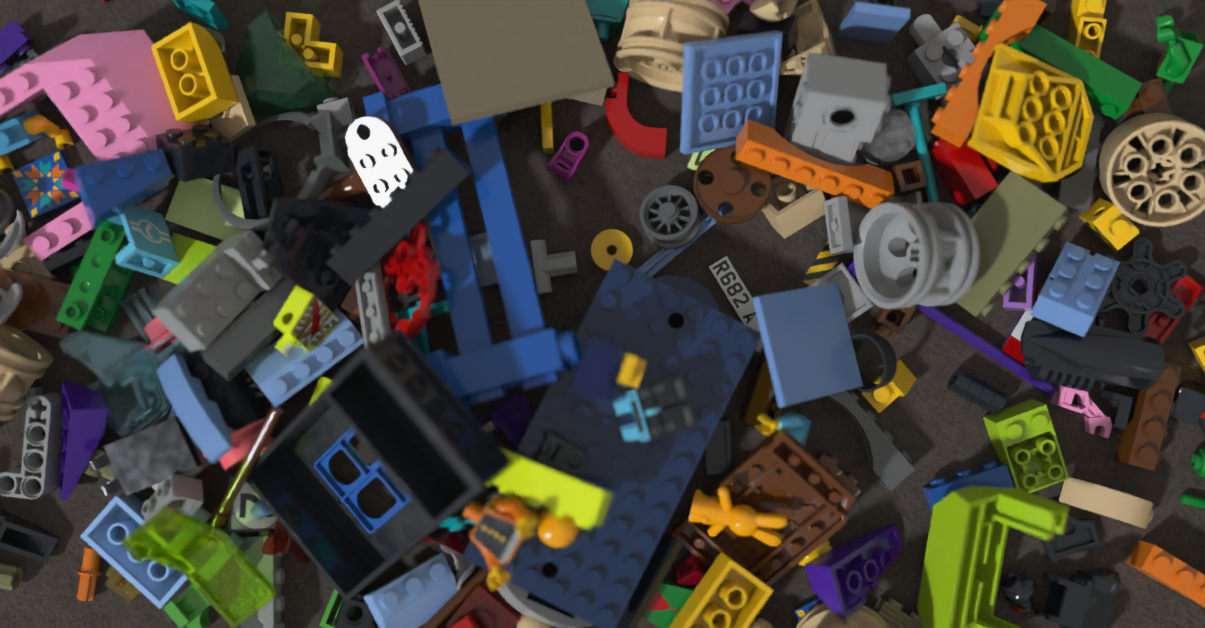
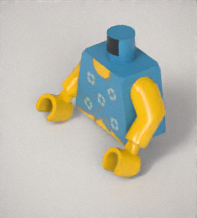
[0,109,74,175]

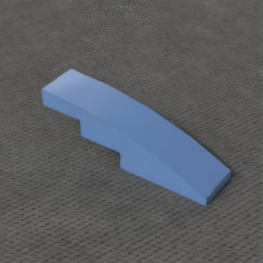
[156,353,234,463]

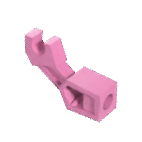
[1050,385,1112,438]

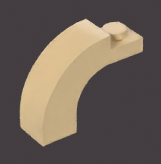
[1059,477,1153,529]

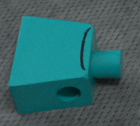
[586,0,629,42]

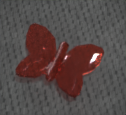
[262,519,310,564]

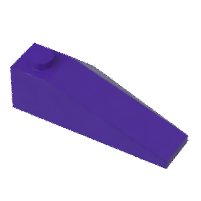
[58,381,111,501]
[805,523,903,620]

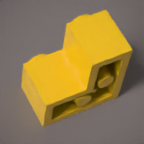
[280,12,343,78]

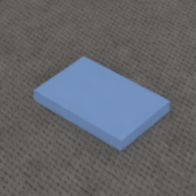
[837,1,911,43]

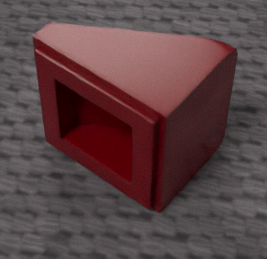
[674,554,708,586]

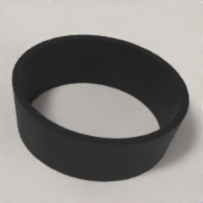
[851,334,897,392]

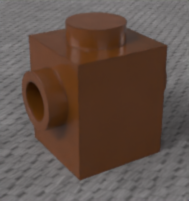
[888,160,927,196]

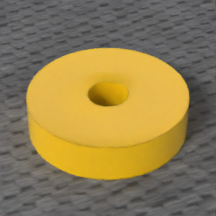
[591,229,633,271]

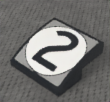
[226,477,286,532]

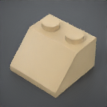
[752,175,825,239]

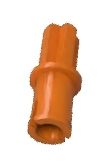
[77,546,101,601]

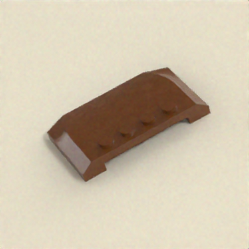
[671,429,855,587]

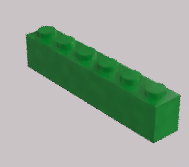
[976,4,1142,120]

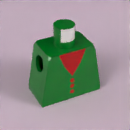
[643,579,696,628]

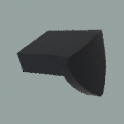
[1169,381,1205,426]
[1099,390,1133,430]

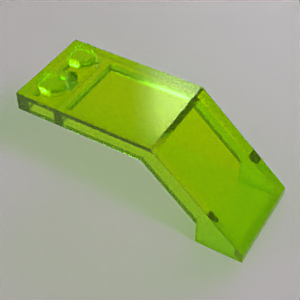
[121,506,278,628]

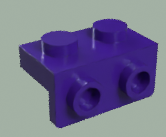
[0,21,35,76]
[487,392,535,452]

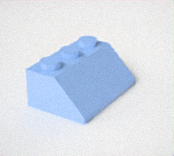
[363,553,457,628]

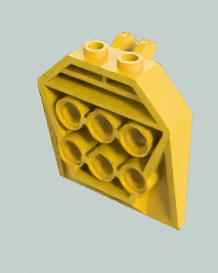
[968,43,1094,184]

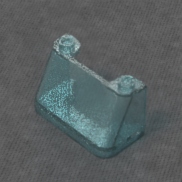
[60,331,170,438]

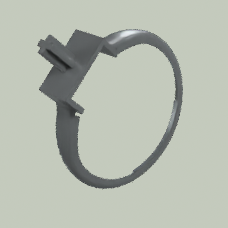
[212,110,369,231]

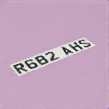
[709,256,756,325]

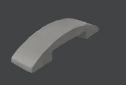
[497,581,593,628]

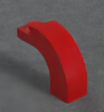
[606,73,667,160]

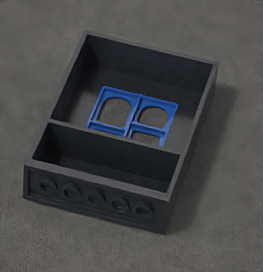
[246,328,512,602]

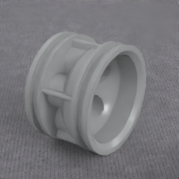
[854,202,979,309]

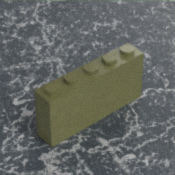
[957,171,1069,319]

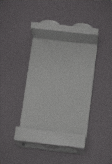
[824,192,923,254]

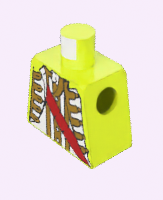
[274,286,341,357]

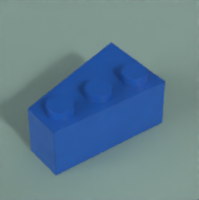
[74,149,171,230]

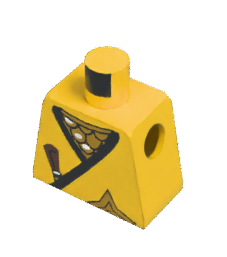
[1079,198,1140,252]

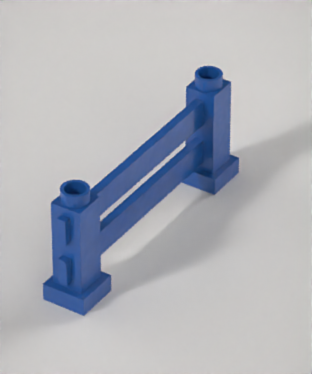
[363,84,582,410]

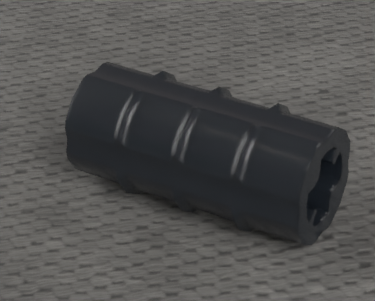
[947,368,1007,414]

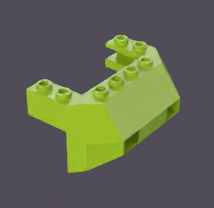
[917,486,1069,628]

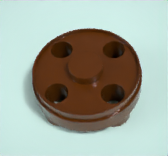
[693,145,772,225]

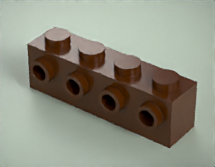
[1127,78,1192,184]
[1114,363,1181,471]

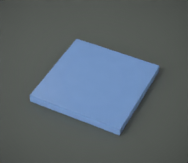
[680,31,783,155]
[752,283,863,407]

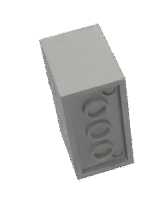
[784,52,891,166]

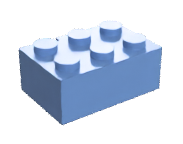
[1031,242,1120,337]

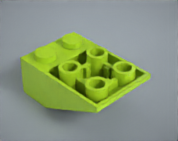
[983,399,1069,493]

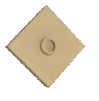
[210,75,256,141]

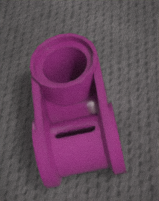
[546,132,590,184]

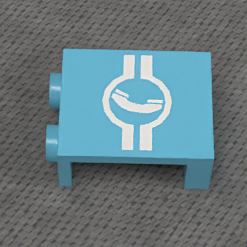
[107,204,180,278]

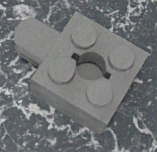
[906,14,988,101]

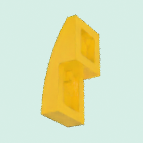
[617,354,647,388]

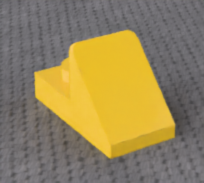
[860,359,917,413]

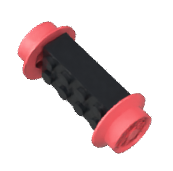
[144,317,274,471]

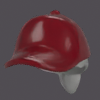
[421,526,476,591]

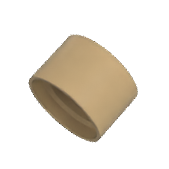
[1097,113,1205,226]

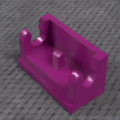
[361,47,412,100]

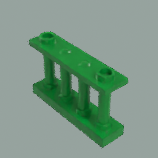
[56,221,138,333]

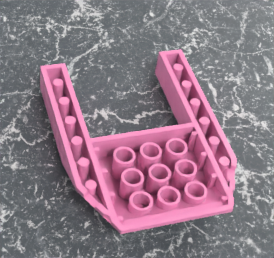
[0,30,210,261]

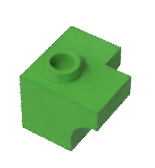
[163,579,219,628]

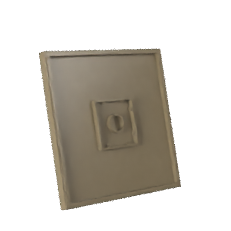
[418,0,614,126]

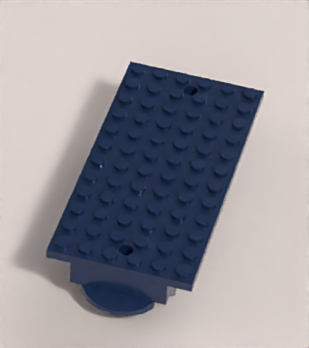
[463,259,762,628]

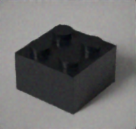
[156,124,235,182]

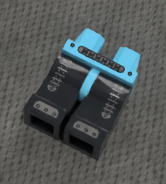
[613,374,698,442]

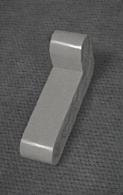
[0,392,63,499]

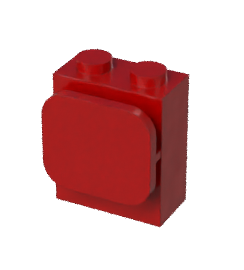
[929,130,998,207]

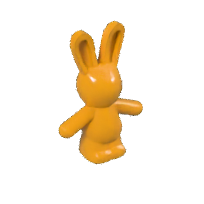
[689,486,788,547]

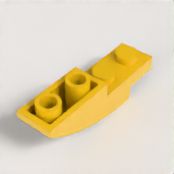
[1068,0,1107,59]

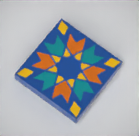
[11,150,82,220]

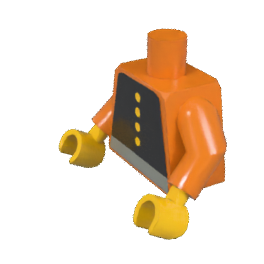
[463,496,538,590]

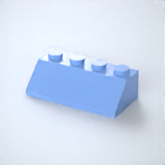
[244,308,364,407]
[80,493,204,609]

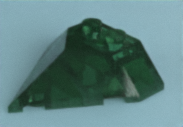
[235,9,338,115]

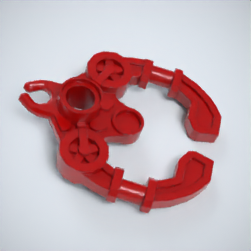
[381,222,440,340]

